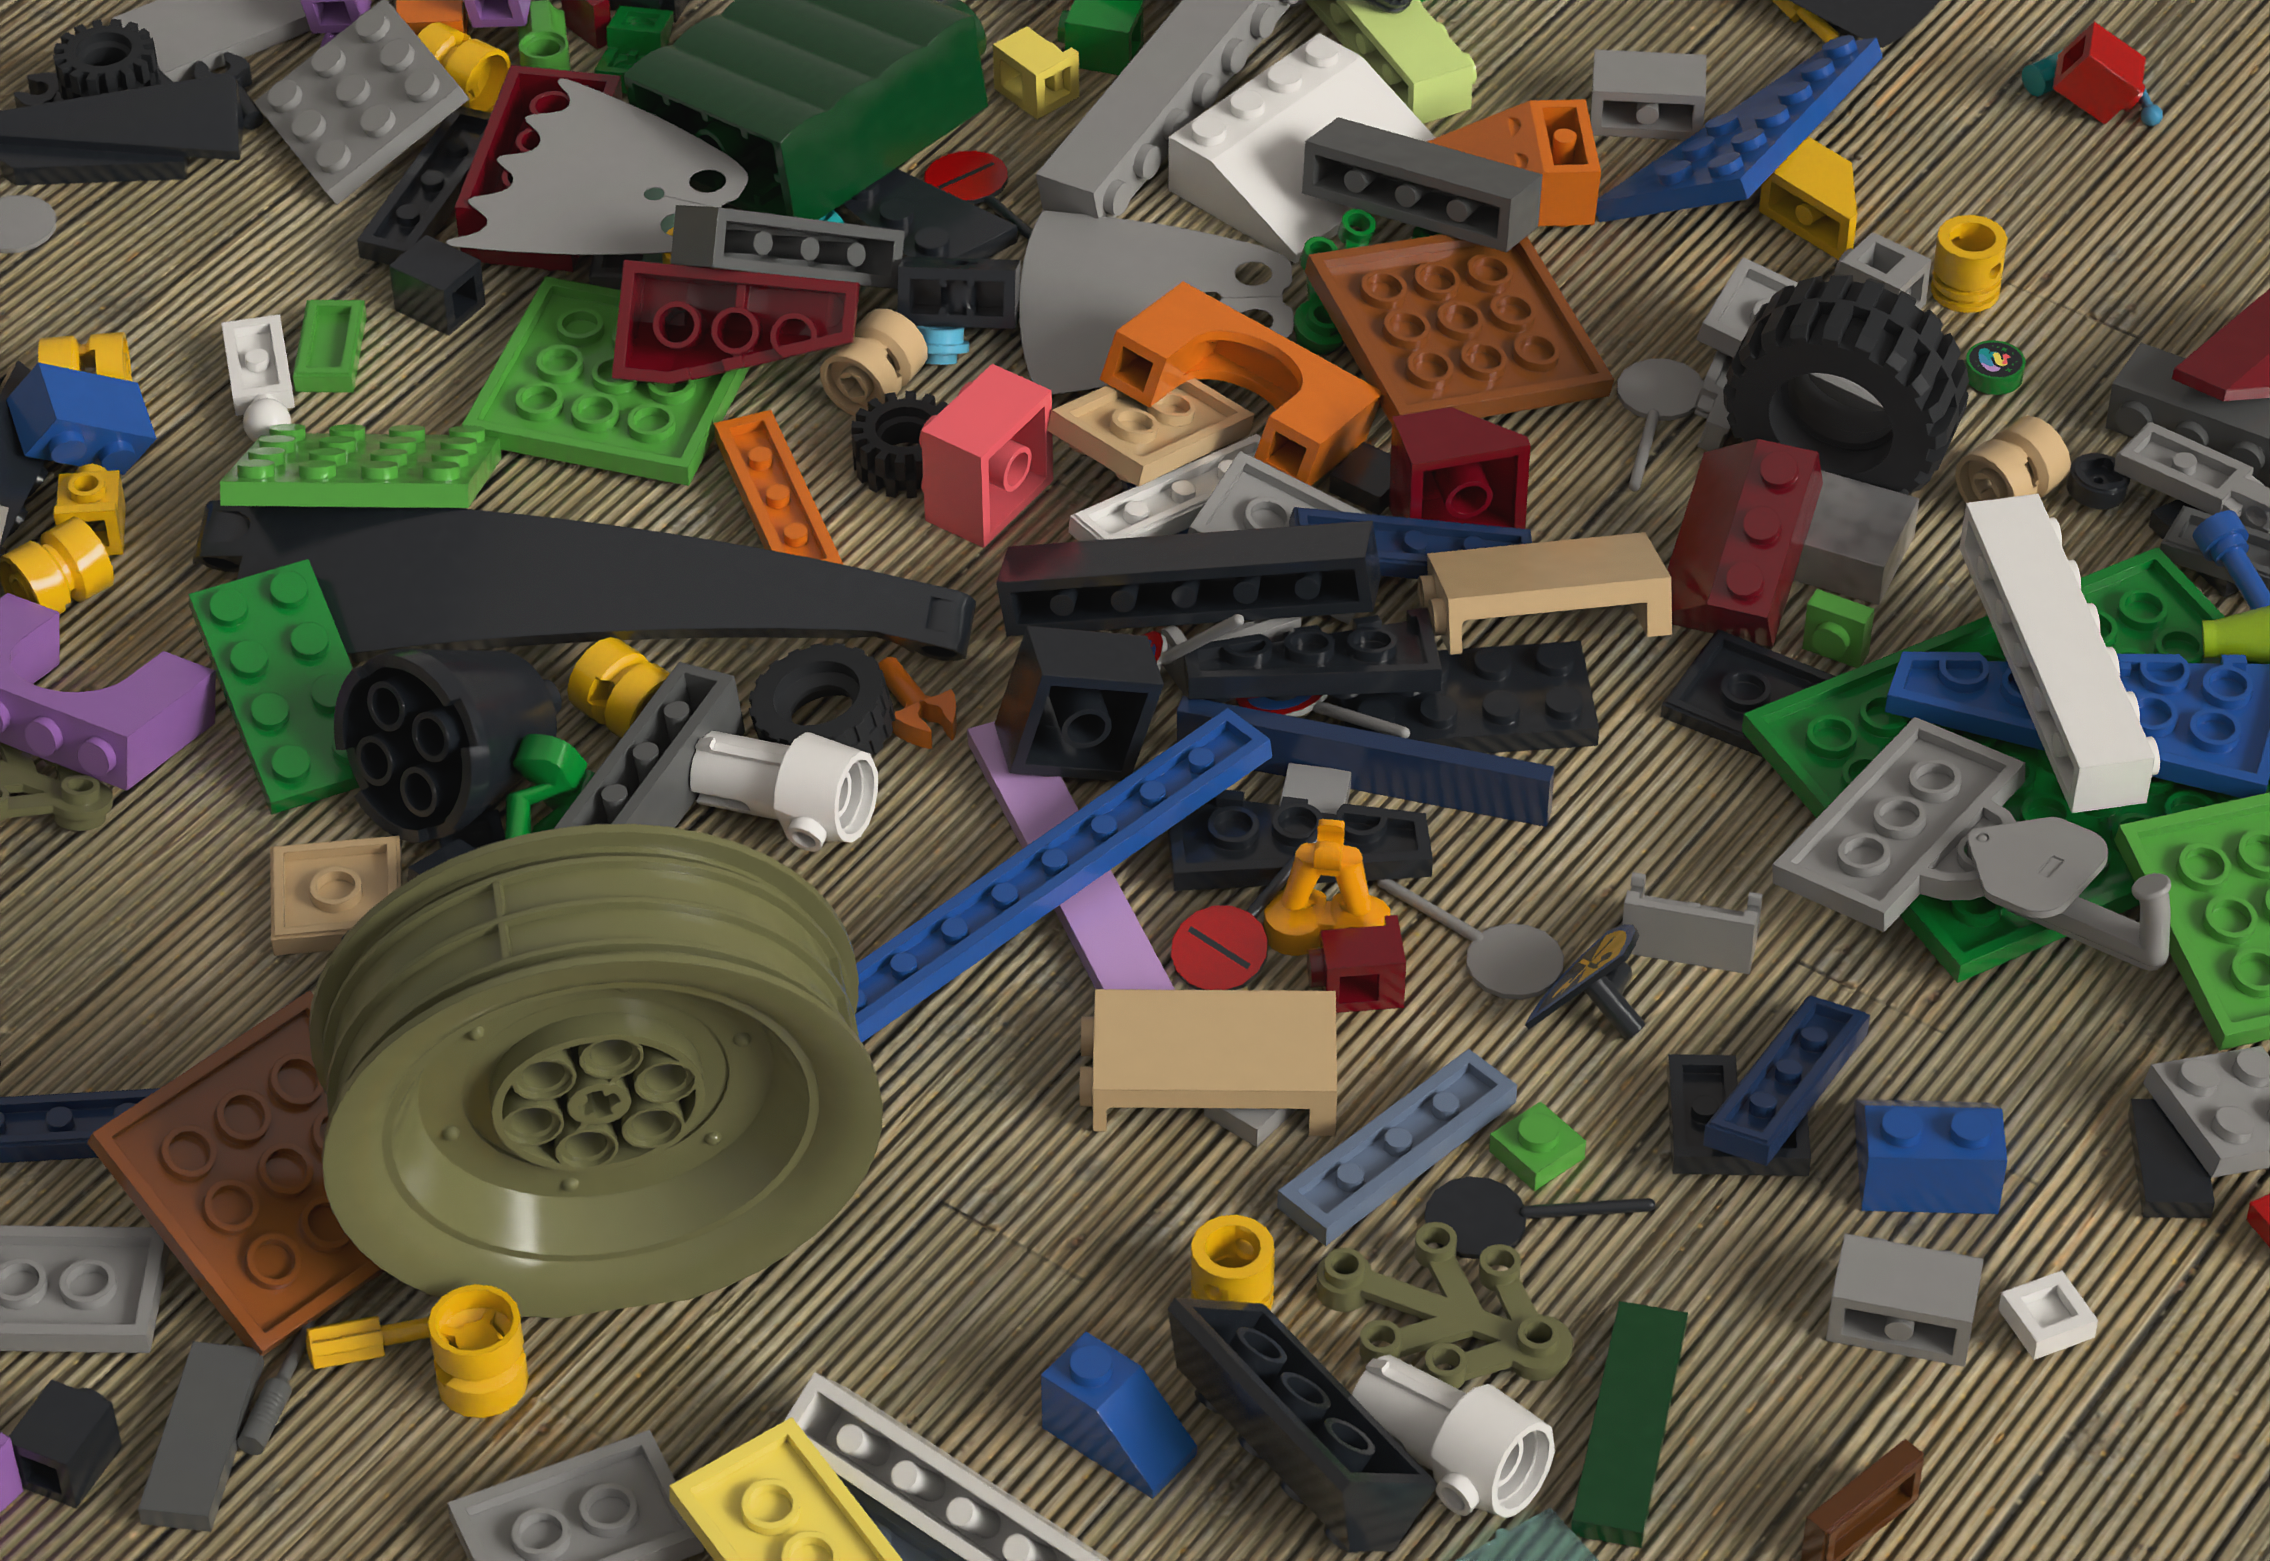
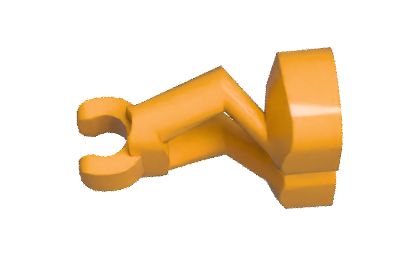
[1264,819,1391,956]

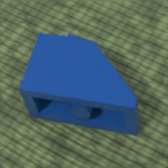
[1041,1332,1197,1499]

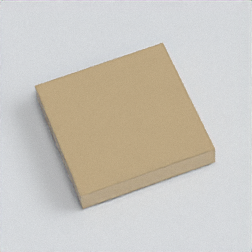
[270,836,403,956]

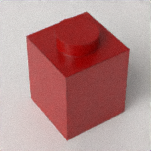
[2053,21,2146,125]

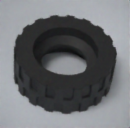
[749,643,895,755]

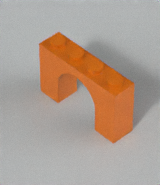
[1100,281,1382,486]

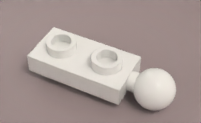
[221,314,295,442]

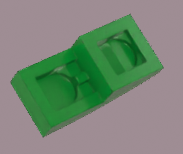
[594,6,674,94]

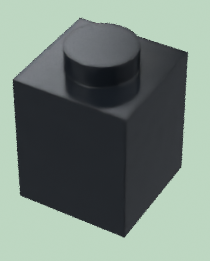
[389,235,486,336]
[8,1379,122,1509]

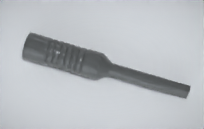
[237,1320,315,1455]

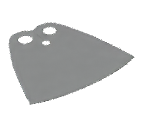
[1019,211,1294,395]

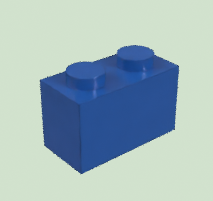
[6,362,157,475]

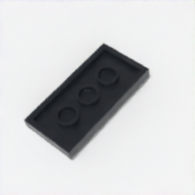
[1337,641,1599,753]

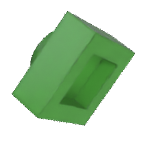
[1802,589,1875,668]
[1489,1101,1586,1191]

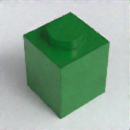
[1057,0,1144,75]

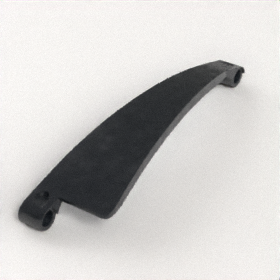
[193,500,976,663]

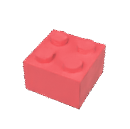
[919,364,1053,548]

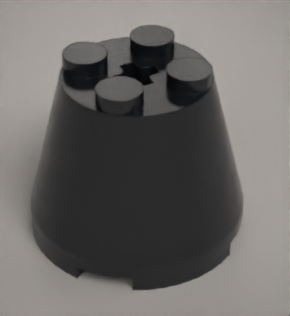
[334,649,562,843]

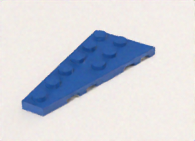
[1596,35,1883,223]
[1885,652,2270,798]

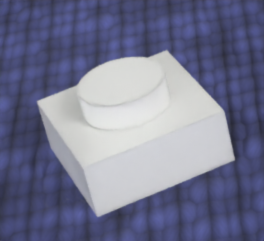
[1999,1271,2098,1360]

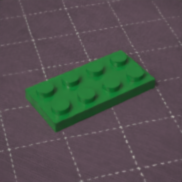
[189,559,360,815]

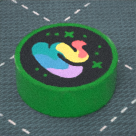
[1965,340,2026,395]

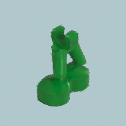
[506,734,595,839]

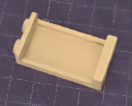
[1418,532,1672,655]
[1079,989,1337,1136]

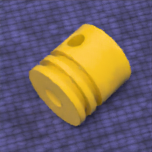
[1930,215,2008,313]
[1191,1215,1275,1311]

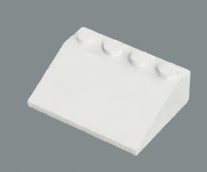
[1169,33,1436,264]

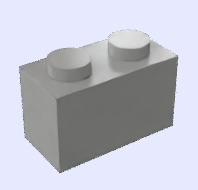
[1590,49,1707,140]
[1826,1233,1984,1367]

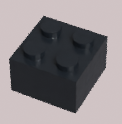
[994,626,1164,781]

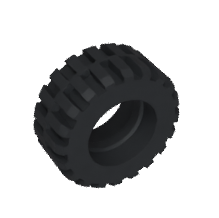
[1723,275,1969,495]

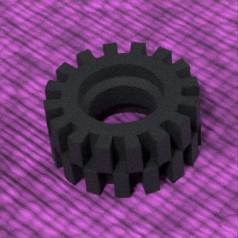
[53,19,160,100]
[851,391,948,499]

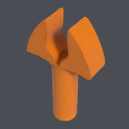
[878,657,957,749]

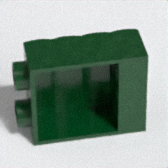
[623,0,988,220]

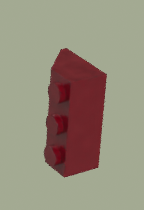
[1667,439,1823,647]

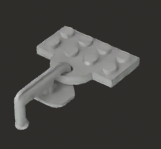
[1772,717,2172,971]

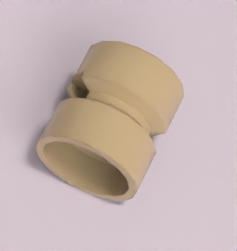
[820,309,928,417]
[1955,415,2071,503]

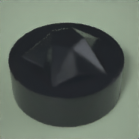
[2066,453,2130,509]

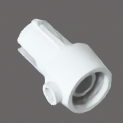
[690,731,878,852]
[1352,1354,1555,1518]

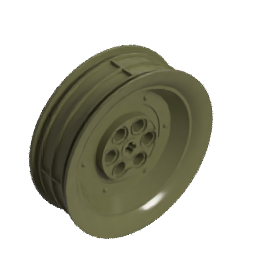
[309,824,883,1318]

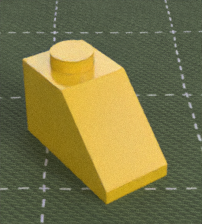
[1759,137,1857,260]

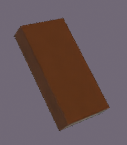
[1800,1439,1924,1561]

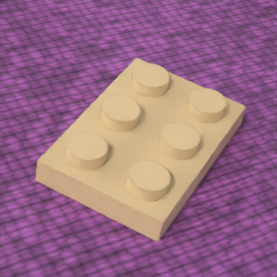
[1047,379,1255,487]

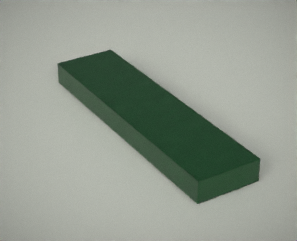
[1570,1301,1688,1548]

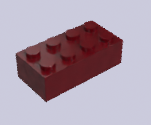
[455,65,623,272]

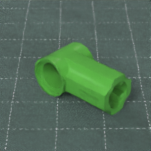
[517,0,571,71]

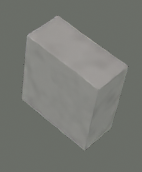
[1794,470,1919,605]

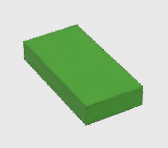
[293,300,367,392]

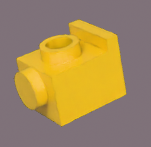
[54,464,126,556]

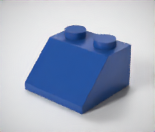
[1854,1099,2007,1214]

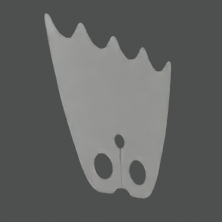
[446,78,748,255]

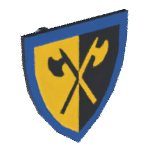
[1525,924,1646,1040]

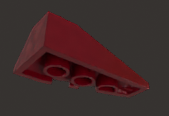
[612,260,860,385]
[2171,288,2270,401]

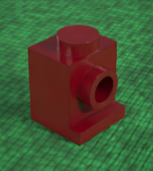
[1307,915,1406,1013]

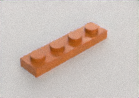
[714,410,843,565]

